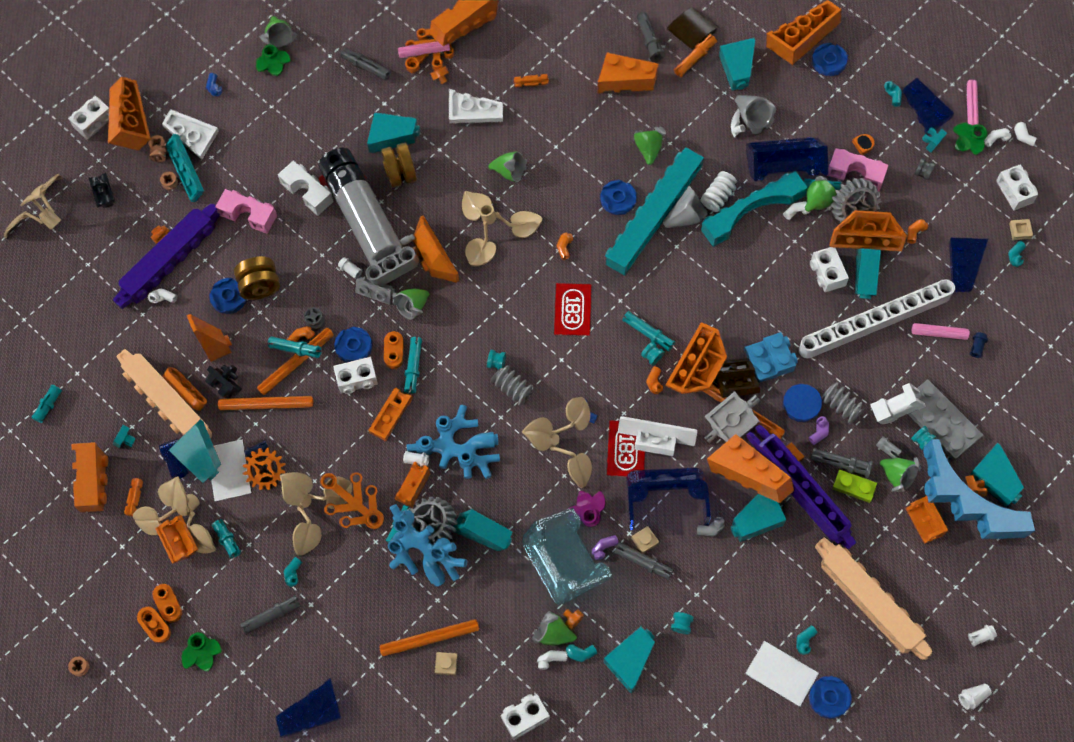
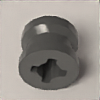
[914,158,936,180]
[304,307,325,330]

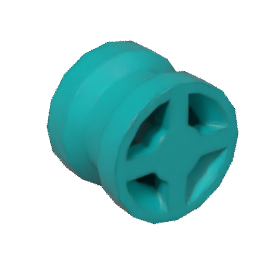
[641,342,665,366]
[487,350,506,370]
[911,426,936,450]
[671,612,694,634]

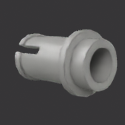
[876,437,902,458]

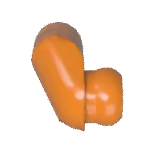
[907,219,928,244]
[556,233,573,260]
[287,326,315,342]
[646,366,663,394]

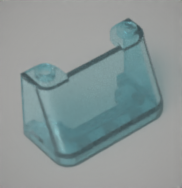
[522,508,612,605]

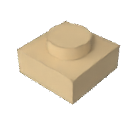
[1009,219,1033,240]
[631,526,659,554]
[435,652,458,676]

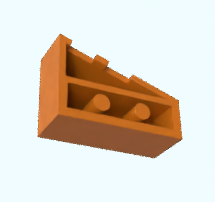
[598,53,659,94]
[71,442,109,512]

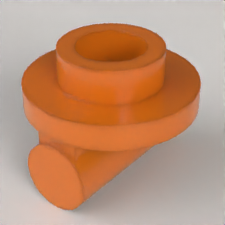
[151,226,170,244]

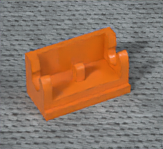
[395,462,430,508]
[906,496,948,544]
[155,515,198,564]

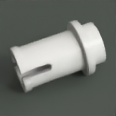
[338,257,363,279]
[403,451,429,468]
[968,625,997,646]

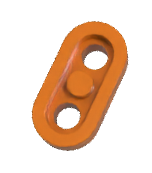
[384,331,404,369]
[153,584,182,623]
[137,607,171,644]

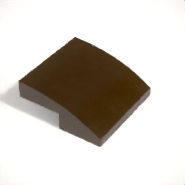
[667,7,718,50]
[716,358,760,398]

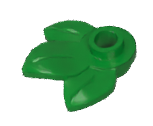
[256,44,290,76]
[953,123,987,155]
[181,632,222,671]

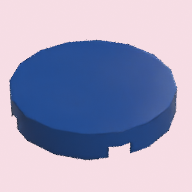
[812,43,848,76]
[600,180,637,215]
[209,278,247,314]
[334,327,373,363]
[783,384,822,422]
[809,676,852,719]

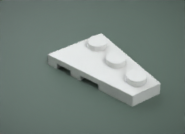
[449,89,503,123]
[162,110,219,159]

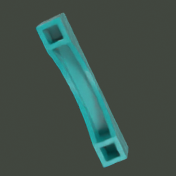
[701,171,808,247]

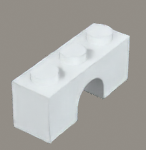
[278,161,333,216]

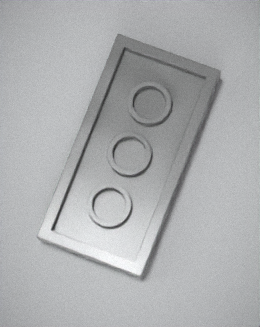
[908,379,983,461]

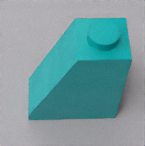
[719,38,755,90]
[367,113,420,153]
[855,248,881,299]
[169,419,221,483]
[969,443,1024,507]
[731,494,786,542]
[453,509,513,551]
[604,627,655,693]

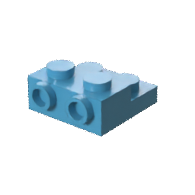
[744,332,798,383]

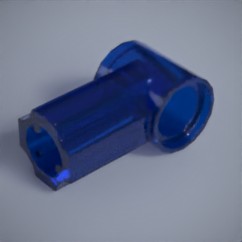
[159,438,189,479]

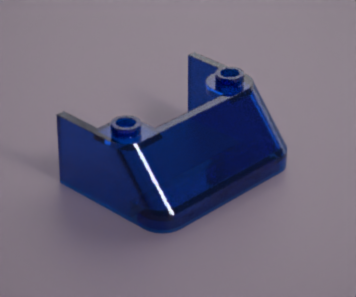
[746,137,828,181]
[626,468,711,530]

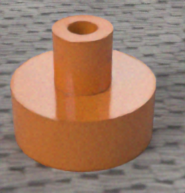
[430,66,449,84]
[563,609,584,630]

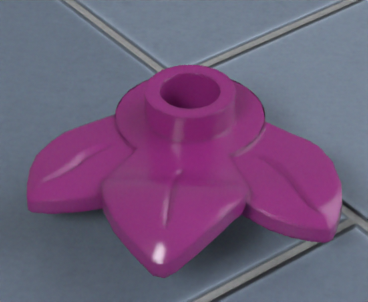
[568,491,606,527]

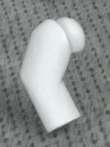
[1014,122,1037,146]
[984,128,1011,147]
[783,201,811,220]
[148,288,177,303]
[537,650,567,670]

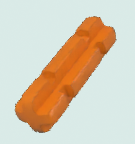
[514,74,549,88]
[124,478,143,517]

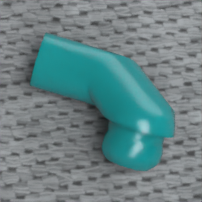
[884,81,902,107]
[1008,241,1026,267]
[284,557,302,587]
[796,625,818,655]
[566,644,598,662]

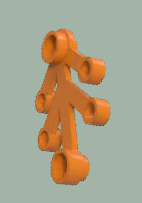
[405,28,454,73]
[320,472,384,529]

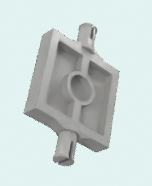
[704,391,760,444]

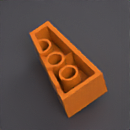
[430,0,499,46]
[766,0,842,65]
[108,77,151,151]
[707,434,794,503]

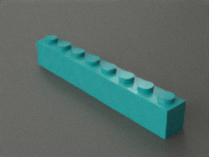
[605,147,704,276]

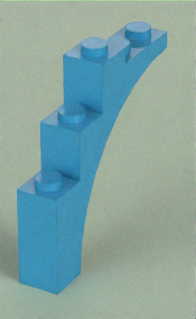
[923,439,1035,539]

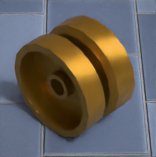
[381,142,417,188]
[234,256,280,300]

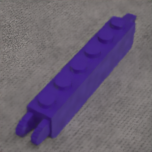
[113,203,220,309]
[746,424,857,549]

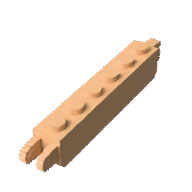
[116,349,215,448]
[815,537,932,660]

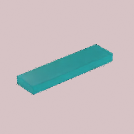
[165,134,204,202]

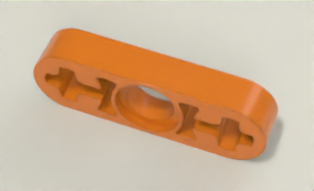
[163,367,207,411]

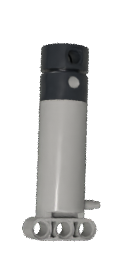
[318,147,419,286]

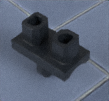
[89,173,115,208]
[205,365,242,399]

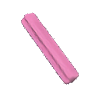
[398,41,450,58]
[967,80,979,126]
[911,323,970,340]

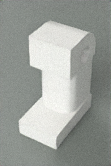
[870,383,926,424]

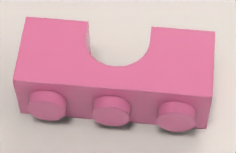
[827,148,888,191]
[215,189,277,234]

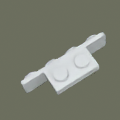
[618,416,697,456]

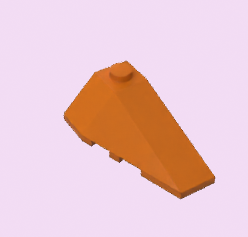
[186,314,232,362]

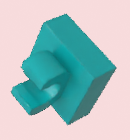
[922,128,947,153]
[113,425,136,448]

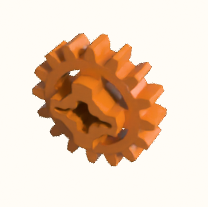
[243,448,286,490]

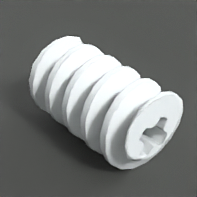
[701,171,737,213]

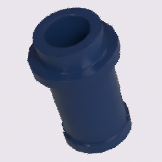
[970,332,988,358]
[244,440,269,458]

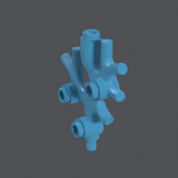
[407,405,500,479]
[388,504,467,587]

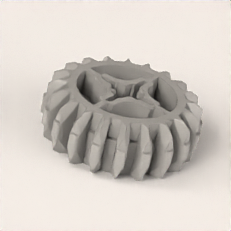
[831,178,882,223]
[410,496,458,545]

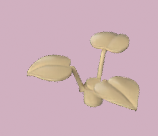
[4,174,62,239]
[462,191,542,266]
[522,397,592,488]
[280,472,352,556]
[133,477,216,553]

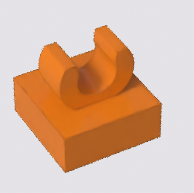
[965,475,987,497]

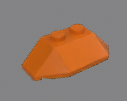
[829,210,907,252]
[412,215,459,283]
[666,322,727,394]

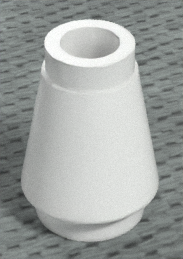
[959,684,992,710]

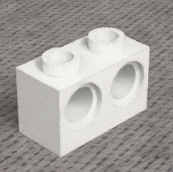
[68,96,109,140]
[996,164,1038,211]
[810,247,849,292]
[333,357,378,394]
[501,694,550,740]

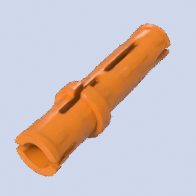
[674,34,717,77]

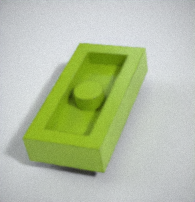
[832,469,877,503]

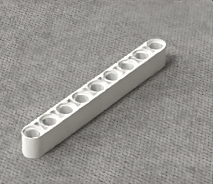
[799,279,955,358]

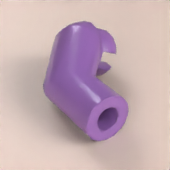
[809,417,829,445]
[592,535,618,560]

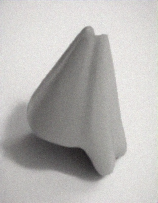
[735,95,777,134]
[662,186,708,228]

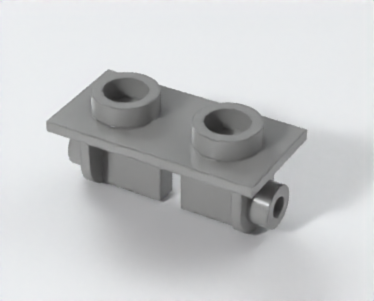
[355,276,395,305]

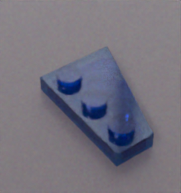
[903,78,955,136]
[949,238,988,292]
[275,678,342,738]

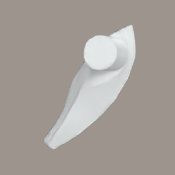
[731,109,746,137]

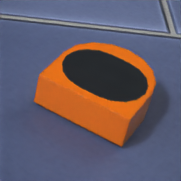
[852,134,874,155]

